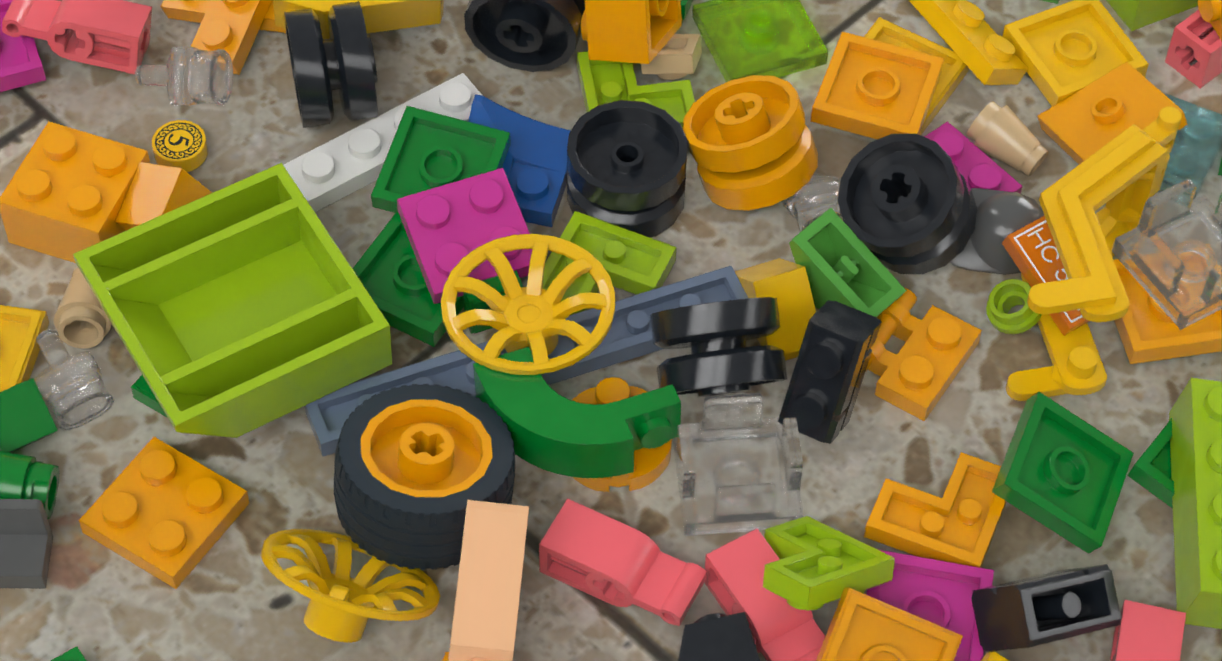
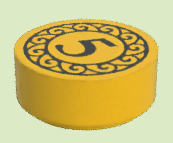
[152,120,208,172]

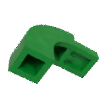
[473,347,681,478]

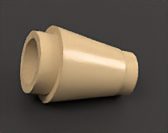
[966,101,1049,176]
[54,267,111,349]

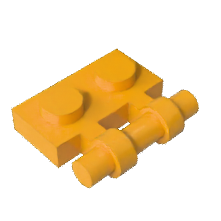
[866,288,982,421]

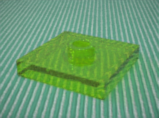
[692,0,828,82]

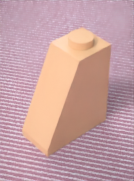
[448,500,529,661]

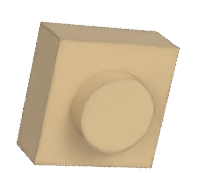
[641,34,702,80]

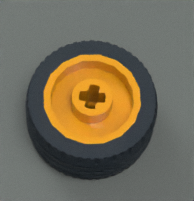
[334,384,516,570]

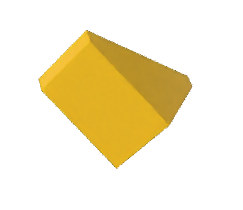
[735,258,816,361]

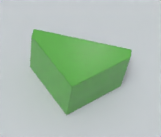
[789,207,907,317]

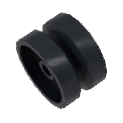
[464,0,585,72]
[284,1,378,128]
[567,100,688,238]
[838,134,977,274]
[650,297,787,397]

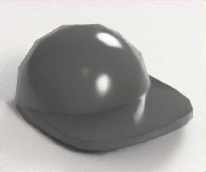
[950,188,1044,275]

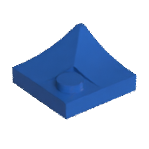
[468,94,571,228]

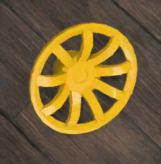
[441,234,615,375]
[261,529,440,643]

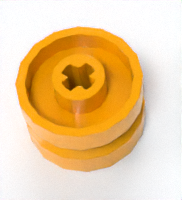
[683,75,818,211]

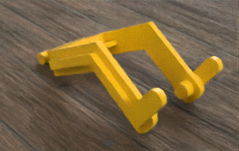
[1006,106,1182,401]

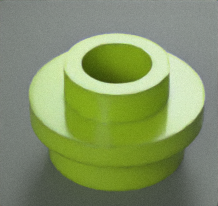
[986,279,1042,334]

